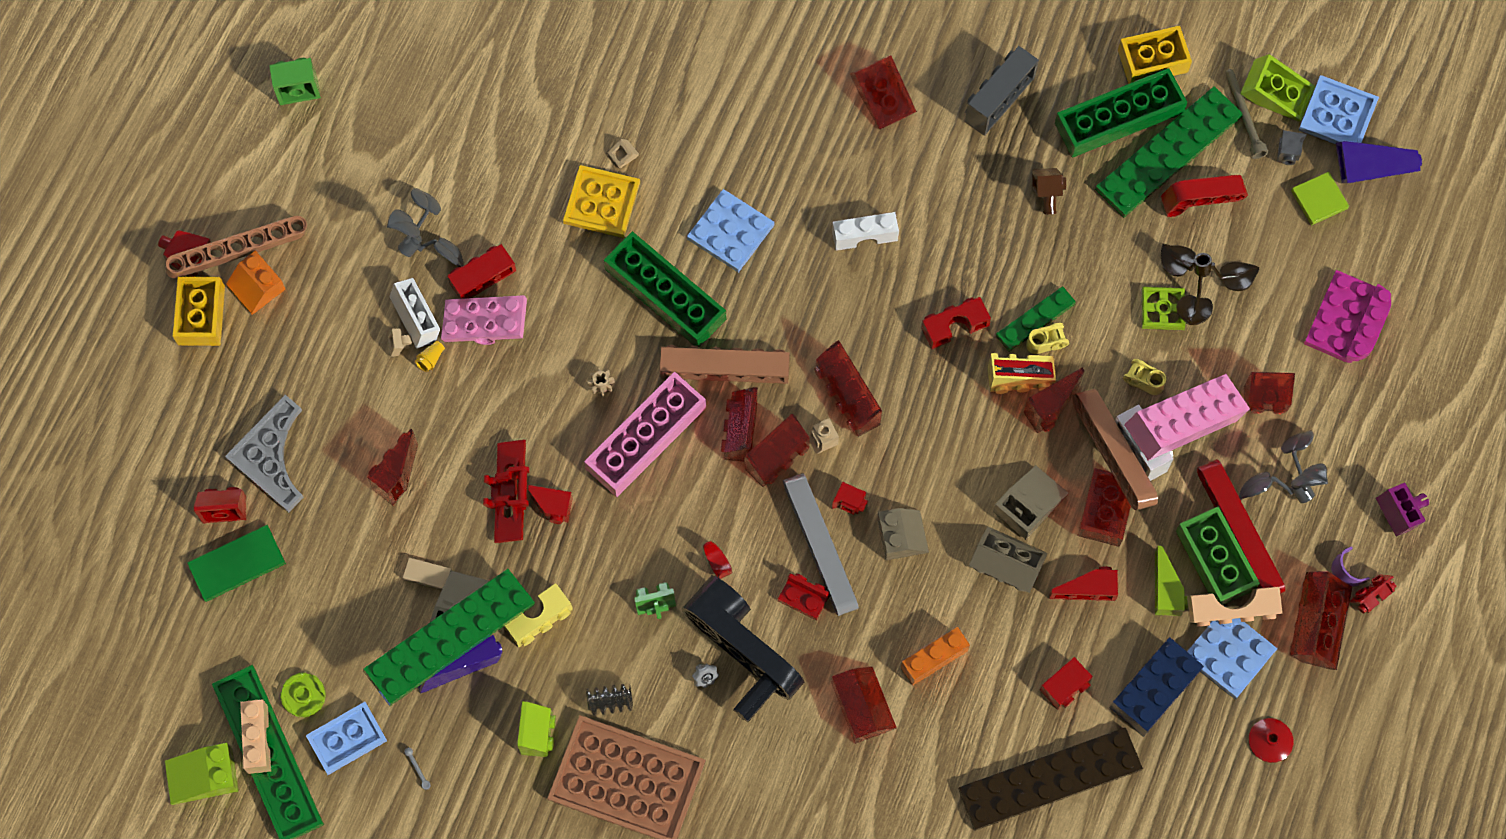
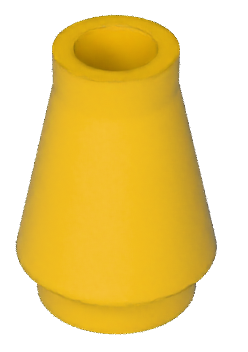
[415,341,445,372]

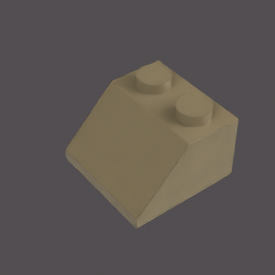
[877,508,929,560]

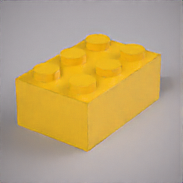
[1118,26,1192,84]
[173,277,225,346]

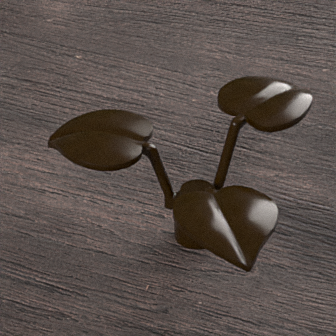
[1161,244,1259,325]

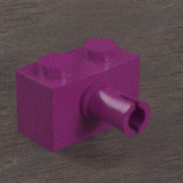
[1375,482,1429,537]

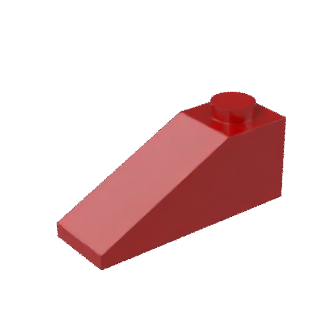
[1049,566,1118,601]

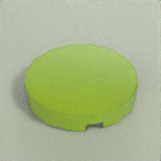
[280,673,326,718]

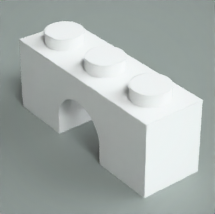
[832,212,899,251]

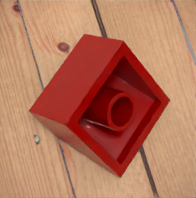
[194,487,246,523]

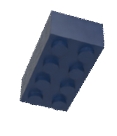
[1109,637,1204,737]

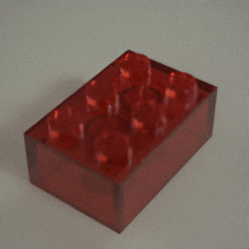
[1077,468,1131,547]

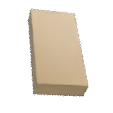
[403,558,452,590]

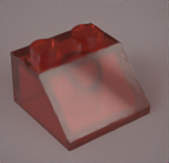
[1244,372,1295,414]

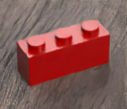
[447,244,516,299]

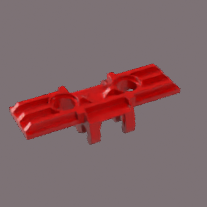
[483,439,530,543]

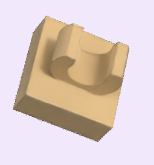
[388,329,412,357]

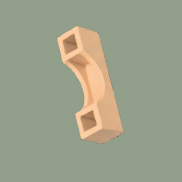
[1187,587,1283,627]

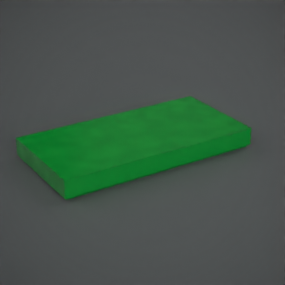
[187,524,286,602]

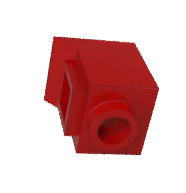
[832,482,868,515]

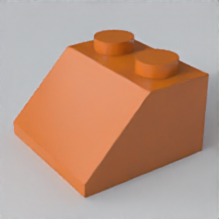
[226,250,286,315]

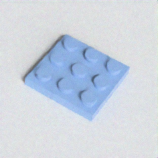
[1299,75,1379,144]
[687,189,775,273]
[1187,618,1278,700]

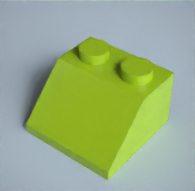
[517,701,556,757]

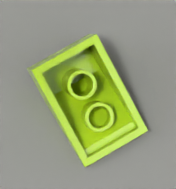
[1240,54,1316,122]
[165,743,239,805]

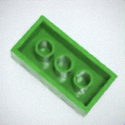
[1176,506,1260,605]

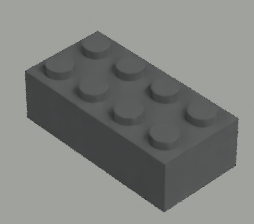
[965,46,1039,136]

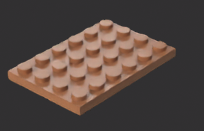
[547,715,706,839]

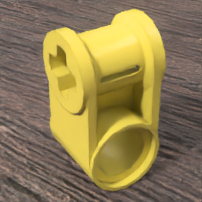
[1026,323,1069,354]
[1123,359,1166,395]

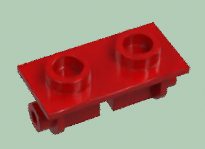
[1350,574,1396,614]

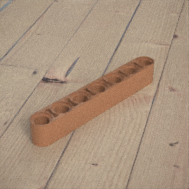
[165,216,307,279]
[1073,389,1158,510]

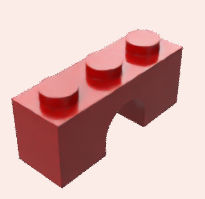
[921,297,991,349]

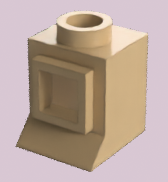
[807,418,839,455]

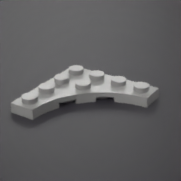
[225,395,304,513]

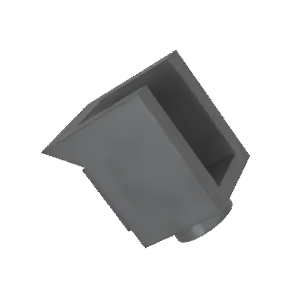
[1277,130,1307,165]

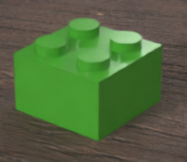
[269,58,321,105]

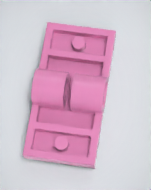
[441,295,527,345]

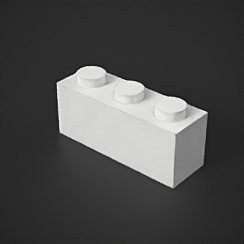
[390,278,440,348]

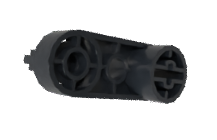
[682,575,805,722]

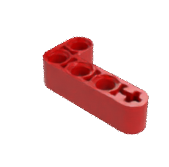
[1161,175,1248,217]

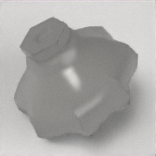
[692,663,719,688]

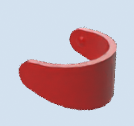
[703,541,733,579]

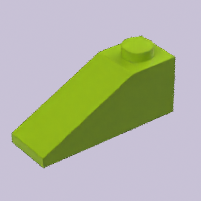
[1155,545,1188,616]

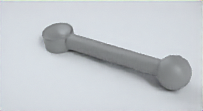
[404,747,431,790]

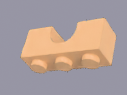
[240,700,271,774]

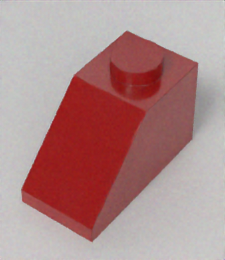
[528,485,573,524]

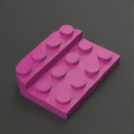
[1304,270,1391,363]

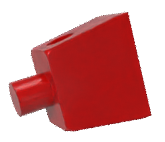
[158,230,211,277]

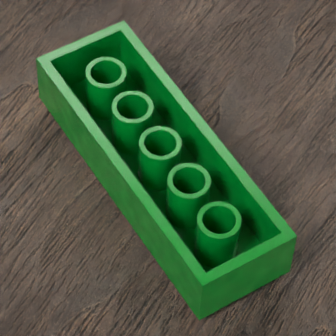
[1054,68,1188,158]
[603,231,727,347]

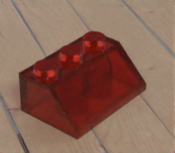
[721,387,758,463]
[745,414,810,487]
[831,666,897,744]

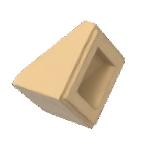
[607,139,639,168]

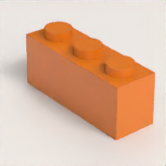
[901,627,970,686]

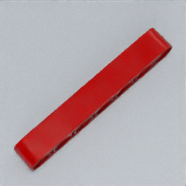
[1197,459,1285,594]

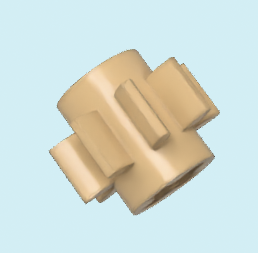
[587,368,615,396]

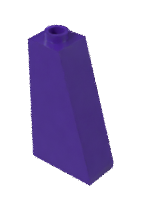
[1336,141,1422,183]
[418,635,502,694]

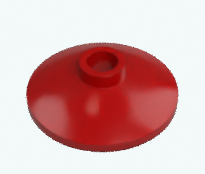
[1248,718,1294,763]

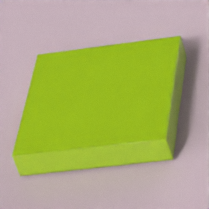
[1291,172,1349,226]

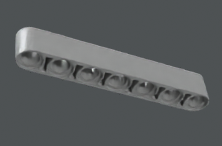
[783,473,859,616]

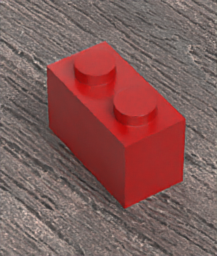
[1040,657,1093,710]

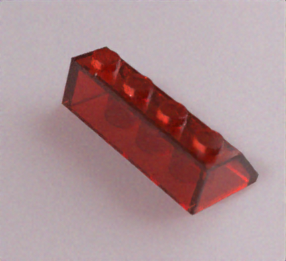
[814,340,882,437]
[1290,571,1352,670]

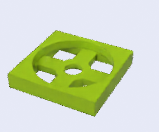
[1141,287,1185,330]

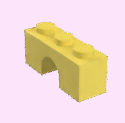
[504,583,572,647]

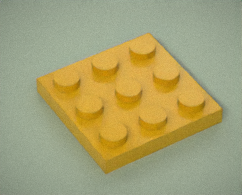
[563,165,640,238]

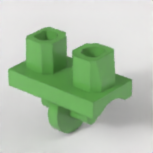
[634,582,676,619]

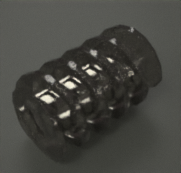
[586,684,633,716]

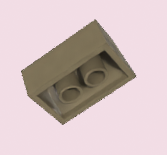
[969,527,1048,593]

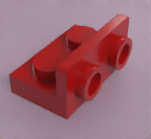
[778,573,829,621]

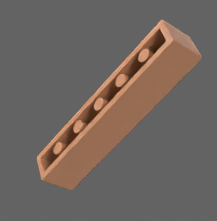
[660,345,790,384]

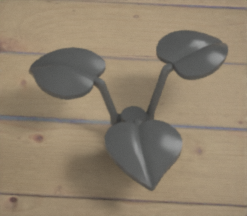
[387,188,463,268]
[1239,430,1328,503]

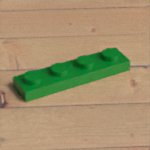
[996,286,1076,352]

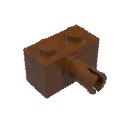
[1032,168,1066,215]

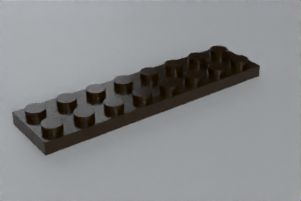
[958,727,1143,831]

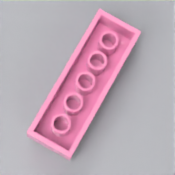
[584,372,706,497]
[1124,374,1250,461]

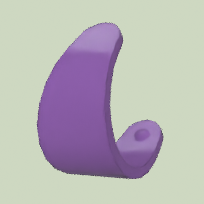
[1331,547,1370,587]

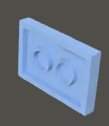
[306,702,387,775]

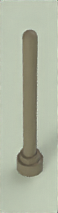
[1226,69,1268,159]

